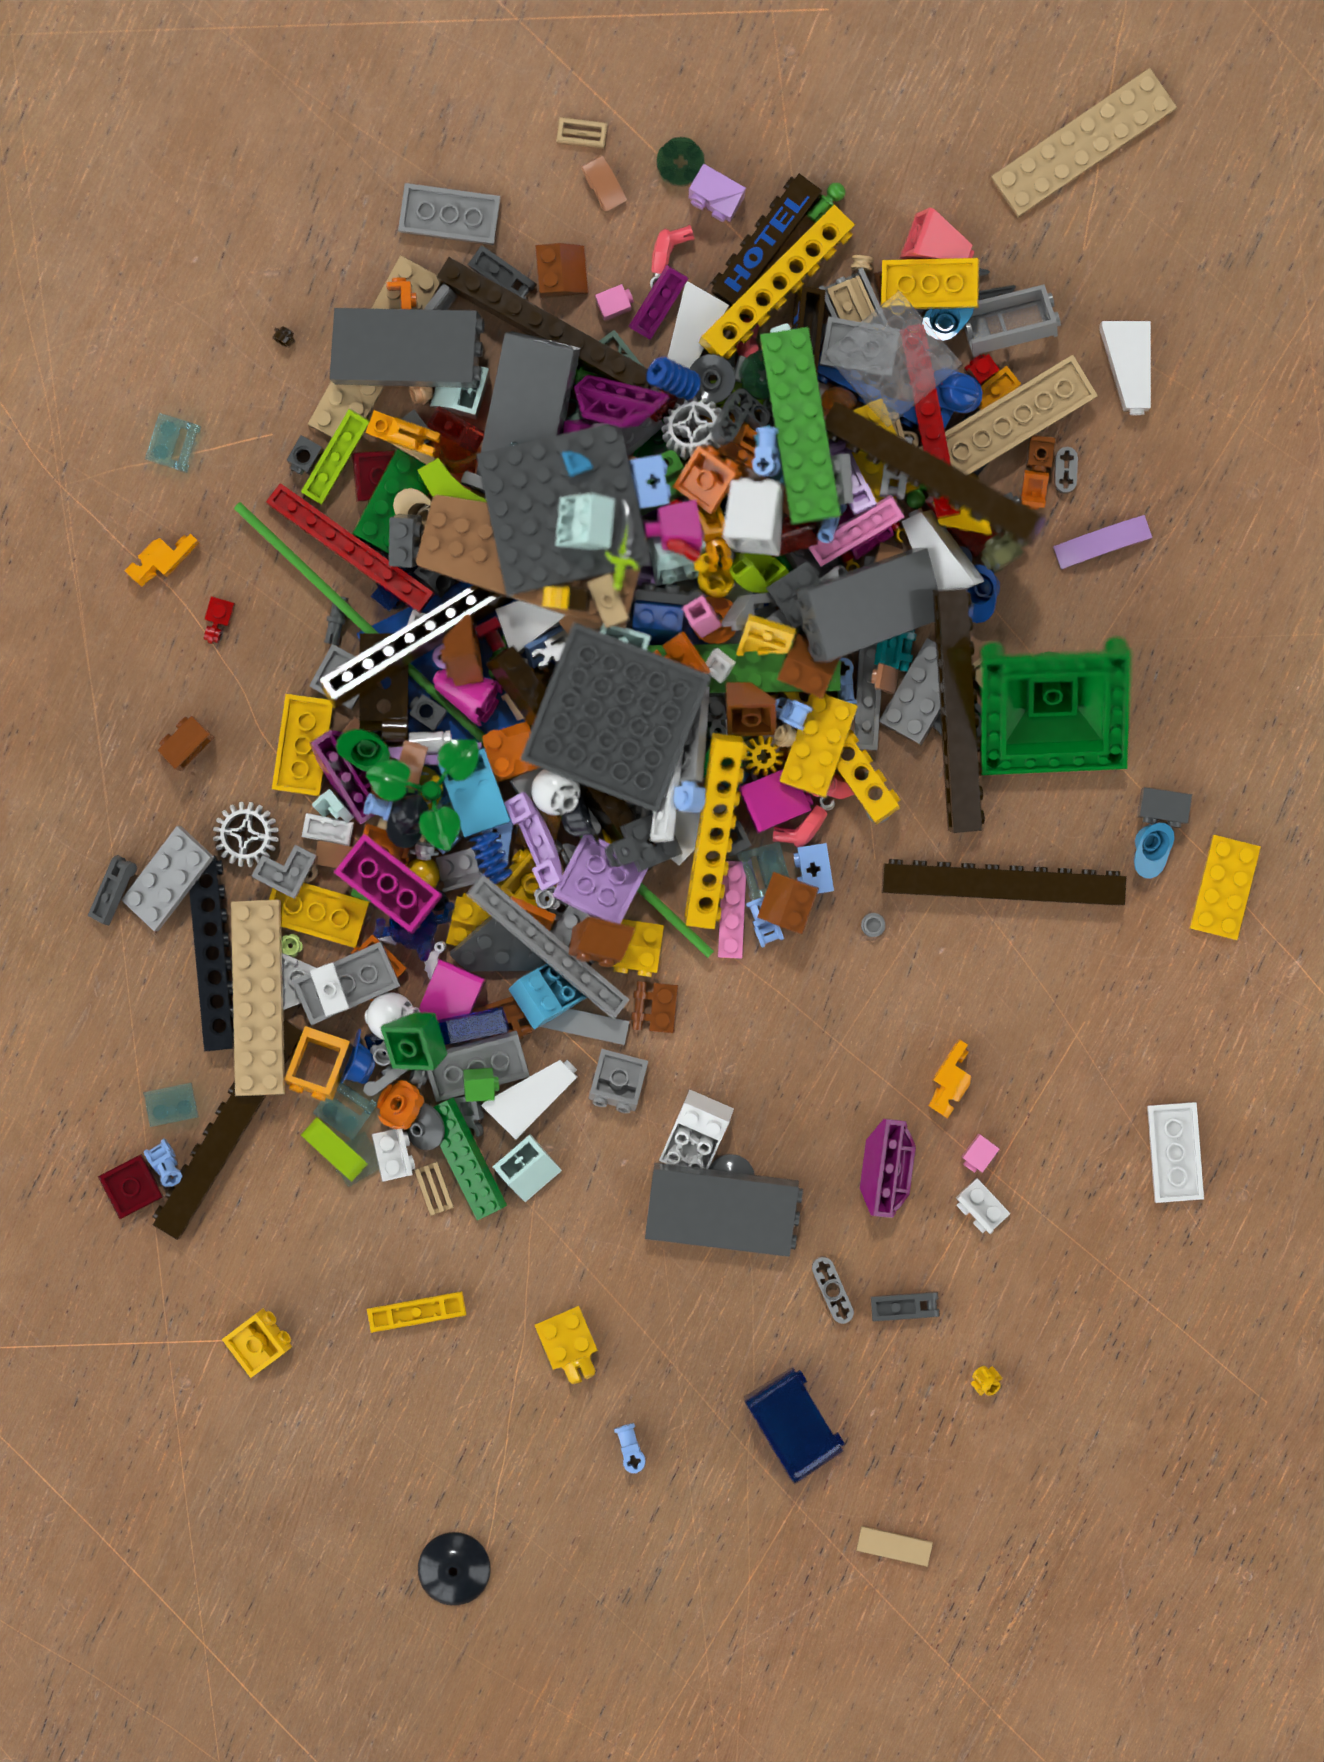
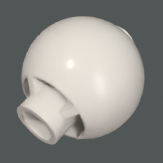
[531,769,580,815]
[365,992,420,1040]

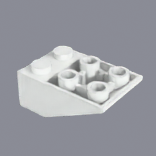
[659,1090,734,1169]

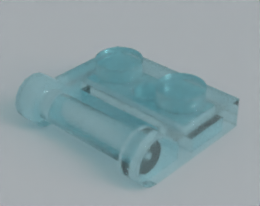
[145,413,201,473]
[737,842,789,900]
[313,1082,377,1140]

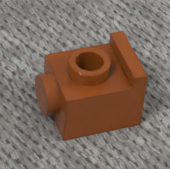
[1026,435,1056,472]

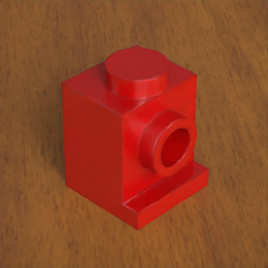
[964,354,1000,385]

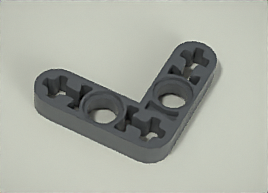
[711,388,775,446]

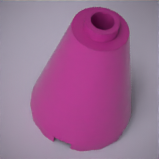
[433,669,503,726]

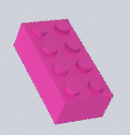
[334,834,443,934]

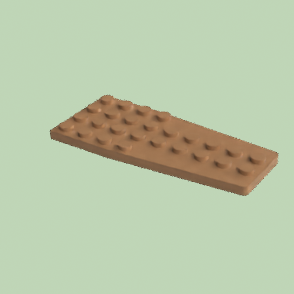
[416,495,649,629]

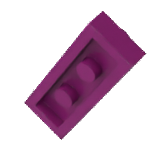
[629,265,689,340]

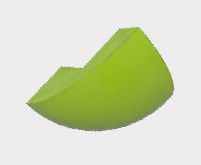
[730,552,789,593]

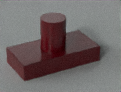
[475,617,506,653]

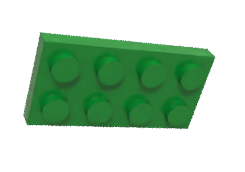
[352,449,429,555]

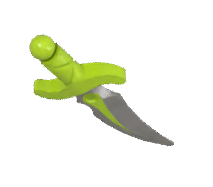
[605,499,639,590]

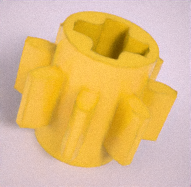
[971,1366,1002,1396]

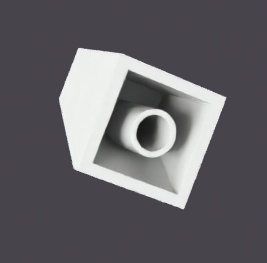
[723,478,784,556]

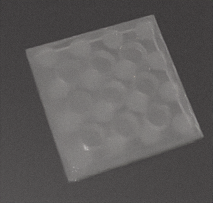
[825,291,962,428]

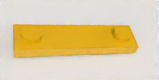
[367,1291,467,1333]

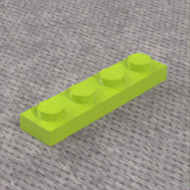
[301,409,370,505]

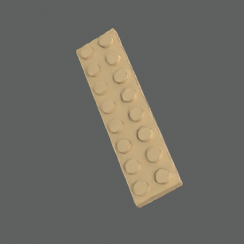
[991,68,1177,217]
[308,255,440,438]
[919,355,1098,490]
[231,900,285,1096]

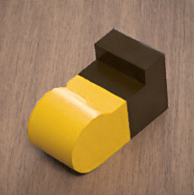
[542,587,590,612]

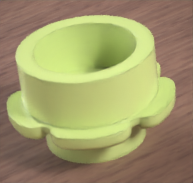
[282,934,303,957]

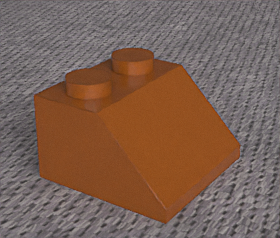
[535,243,588,298]
[440,614,484,687]
[777,633,841,699]
[726,682,776,736]
[158,716,215,771]
[757,871,819,934]
[568,916,635,967]

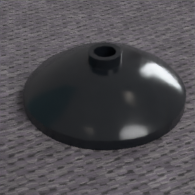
[418,1532,491,1606]

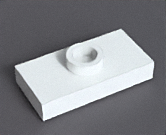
[302,813,354,846]
[310,962,350,1016]

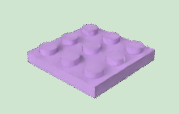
[552,835,648,924]

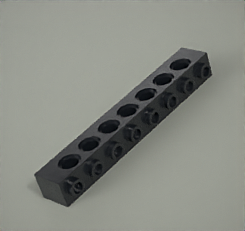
[189,855,234,1051]

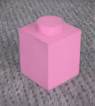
[595,284,634,321]
[682,595,722,638]
[961,1134,999,1173]

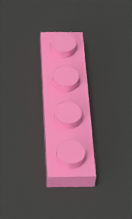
[808,495,904,567]
[718,861,747,958]

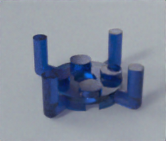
[373,902,455,962]

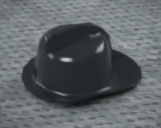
[386,792,429,848]
[561,793,600,845]

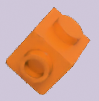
[386,277,417,309]
[1020,470,1049,510]

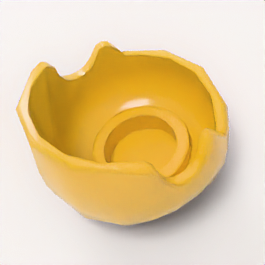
[697,563,734,598]
[406,858,440,889]

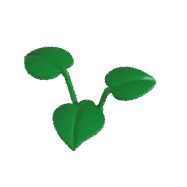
[366,740,479,851]

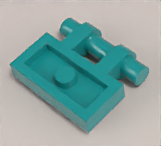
[874,629,917,672]

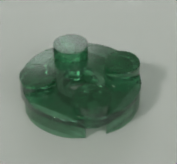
[657,137,705,187]
[739,350,770,400]

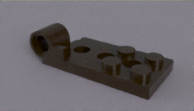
[359,633,409,742]

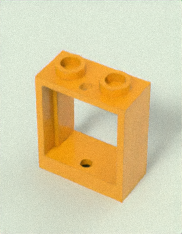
[284,1026,353,1101]

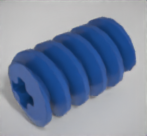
[647,357,701,401]
[469,832,512,884]

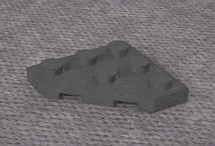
[450,916,545,971]

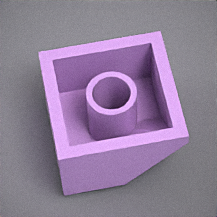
[689,164,746,222]

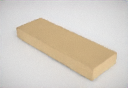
[856,1526,933,1567]

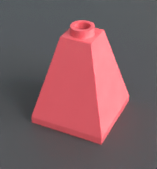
[900,207,974,260]

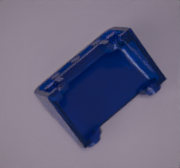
[744,1367,845,1484]

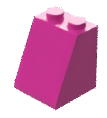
[739,770,813,834]
[419,960,486,1035]

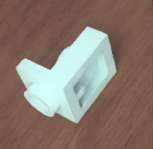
[312,789,354,823]

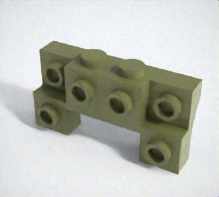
[981,533,1027,574]

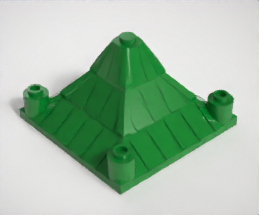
[980,637,1132,775]

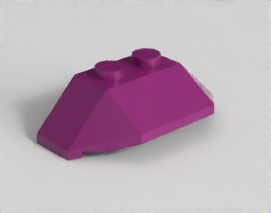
[574,374,668,427]
[310,730,382,824]
[860,1119,916,1218]

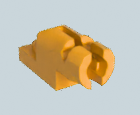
[365,410,441,457]
[697,505,733,572]
[124,534,200,587]
[928,1039,971,1118]

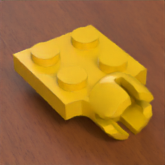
[534,1306,598,1384]

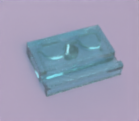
[143,1083,199,1127]

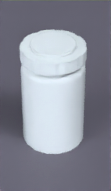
[409,731,452,755]

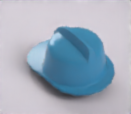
[922,308,974,341]
[1134,822,1175,879]

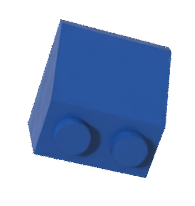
[633,600,684,645]

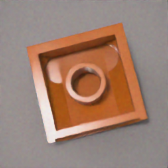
[482,721,540,782]

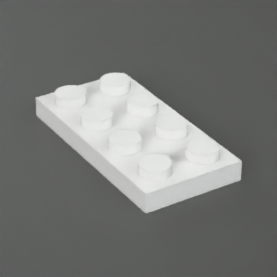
[1147,1102,1204,1203]

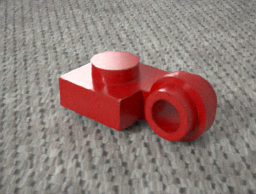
[204,596,235,644]

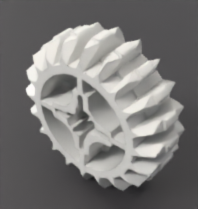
[662,396,727,461]
[213,802,279,867]

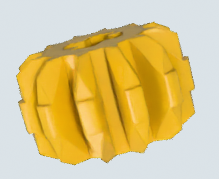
[742,735,784,777]

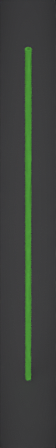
[234,502,714,958]

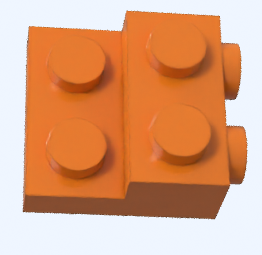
[673,445,743,514]

